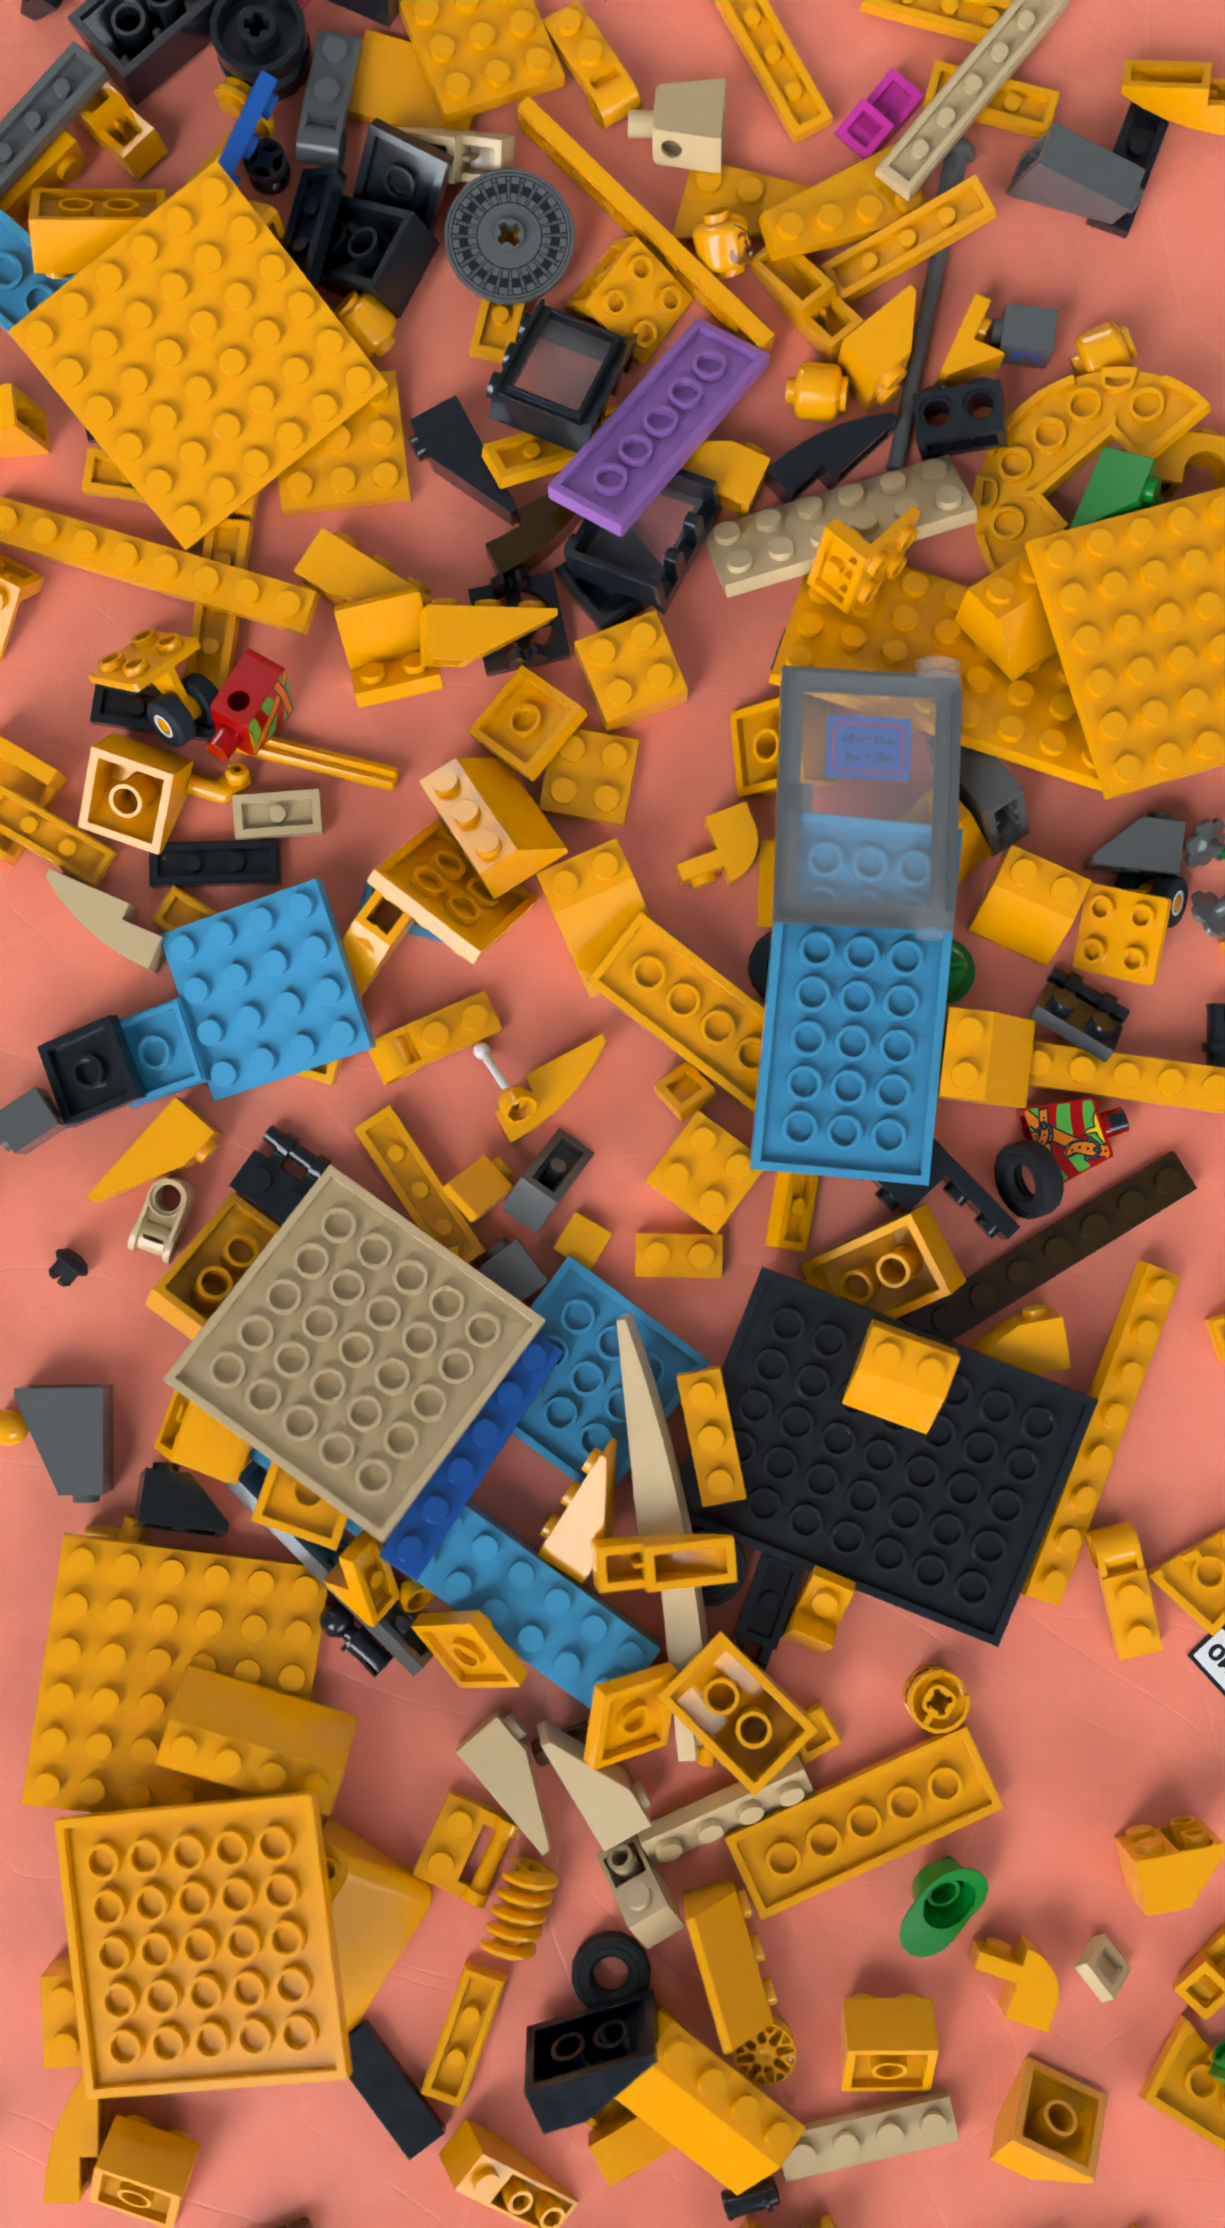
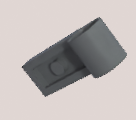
[296,30,363,169]

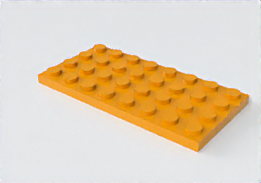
[768,566,1102,791]

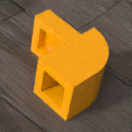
[675,801,758,890]
[967,1935,1059,2033]

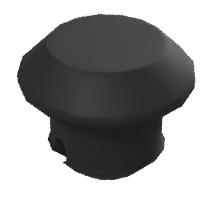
[49,1248,88,1287]

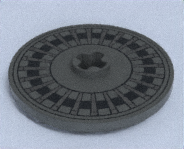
[444,169,574,305]

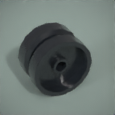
[210,0,312,102]

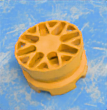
[903,1665,970,1733]
[733,2012,796,2087]

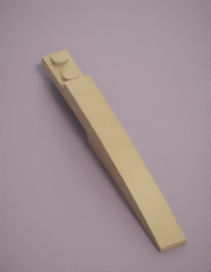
[616,1312,709,1762]

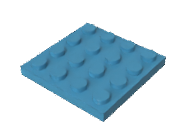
[159,878,377,1101]
[512,1255,710,1487]

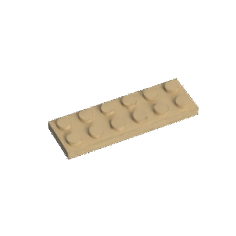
[704,454,977,598]

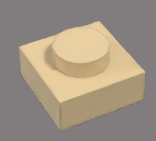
[1074,1933,1132,2003]

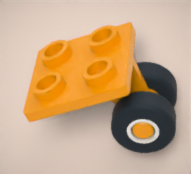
[87,628,219,747]
[1072,870,1188,986]

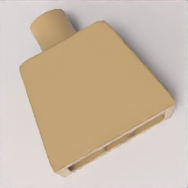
[628,78,726,173]

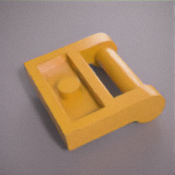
[412,1789,520,1908]

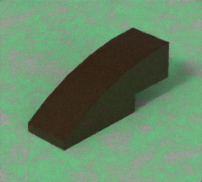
[485,494,583,576]

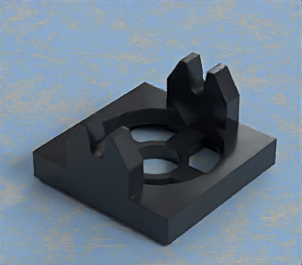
[468,569,571,677]

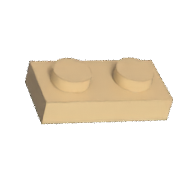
[232,788,324,840]

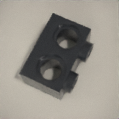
[913,377,1009,460]

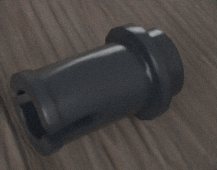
[721,2176,781,2221]

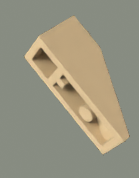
[456,1707,551,1856]
[537,1721,652,1852]

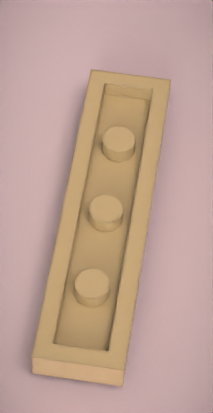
[637,1755,815,1866]
[782,2089,960,2182]

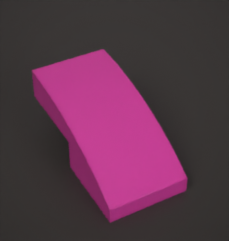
[834,67,925,160]

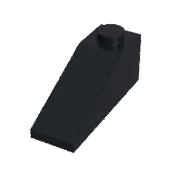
[408,395,518,526]

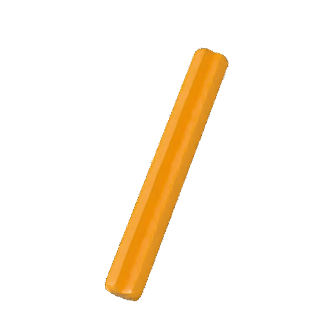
[235,736,399,791]

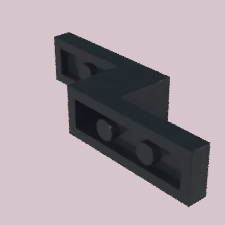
[860,1138,1020,1240]

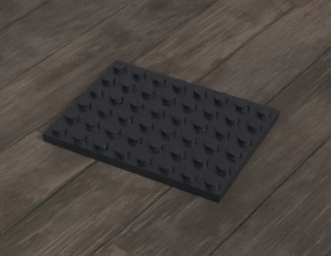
[680,1266,1099,1647]

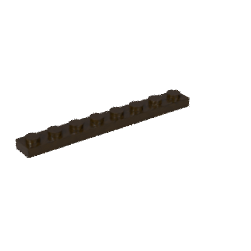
[899,1151,1197,1340]

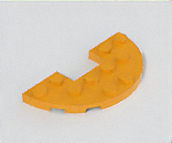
[973,366,1212,573]

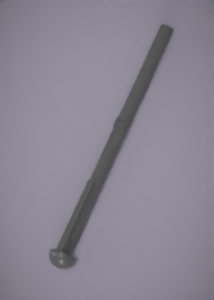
[886,138,976,471]

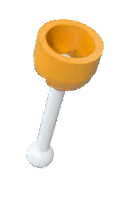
[473,1042,537,1124]

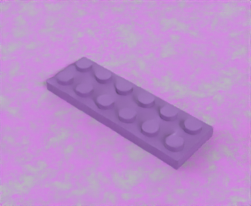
[548,317,770,538]

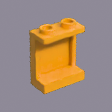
[0,736,68,867]

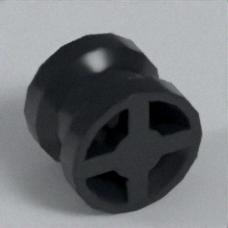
[243,138,291,196]

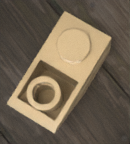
[596,1834,686,1949]

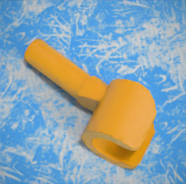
[84,1514,147,1541]

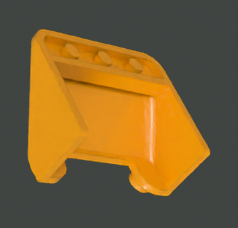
[322,1818,432,2033]

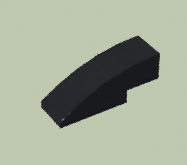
[764,412,898,504]

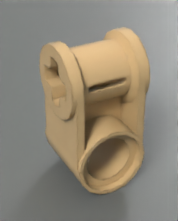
[127,1177,196,1265]

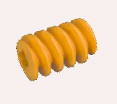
[479,1856,559,1961]

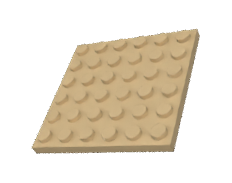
[162,1164,546,1543]

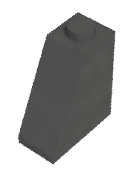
[1006,122,1146,224]
[926,736,1029,857]
[14,1384,113,1503]

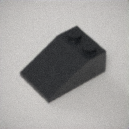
[318,195,440,318]
[524,1989,658,2134]

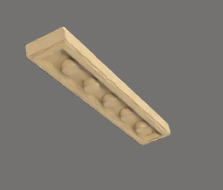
[874,0,1070,201]

